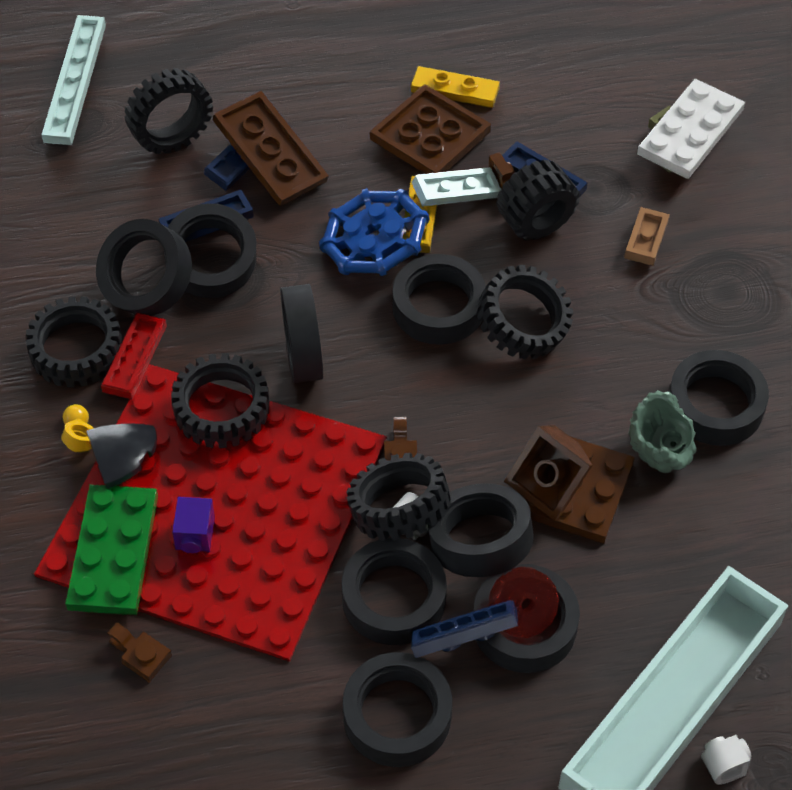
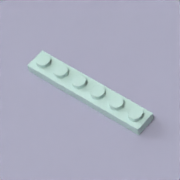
[42,15,106,145]

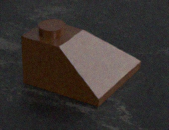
[504,425,593,521]

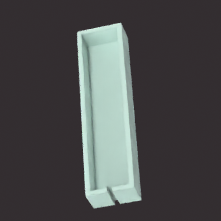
[558,566,789,790]

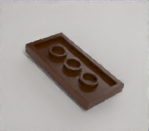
[212,91,329,207]

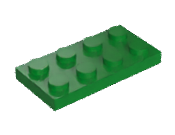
[65,484,158,615]

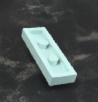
[412,167,501,207]

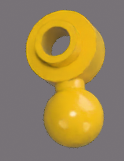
[61,404,93,452]

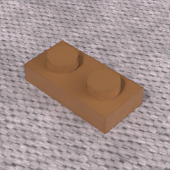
[624,207,670,266]

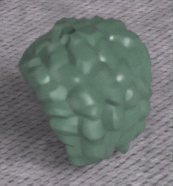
[628,390,696,473]

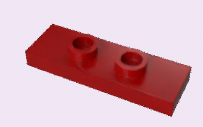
[101,313,167,399]

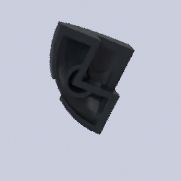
[86,423,157,489]

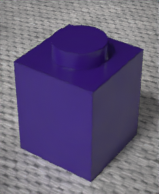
[172,497,215,553]

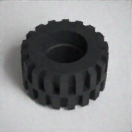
[496,160,580,241]

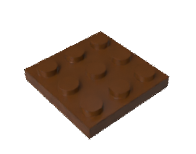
[370,84,491,174]
[516,437,635,544]

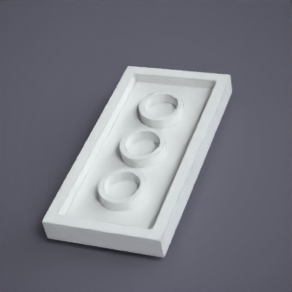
[637,79,745,179]

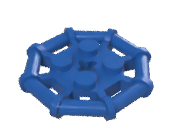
[319,188,429,276]

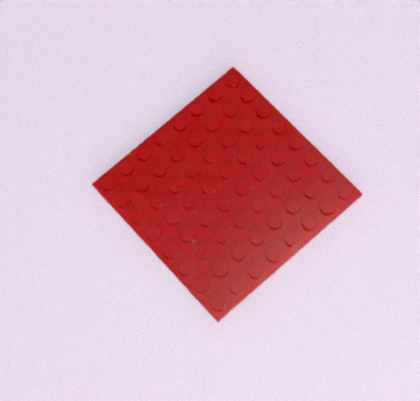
[34,364,387,662]

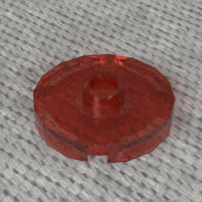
[488,566,559,638]

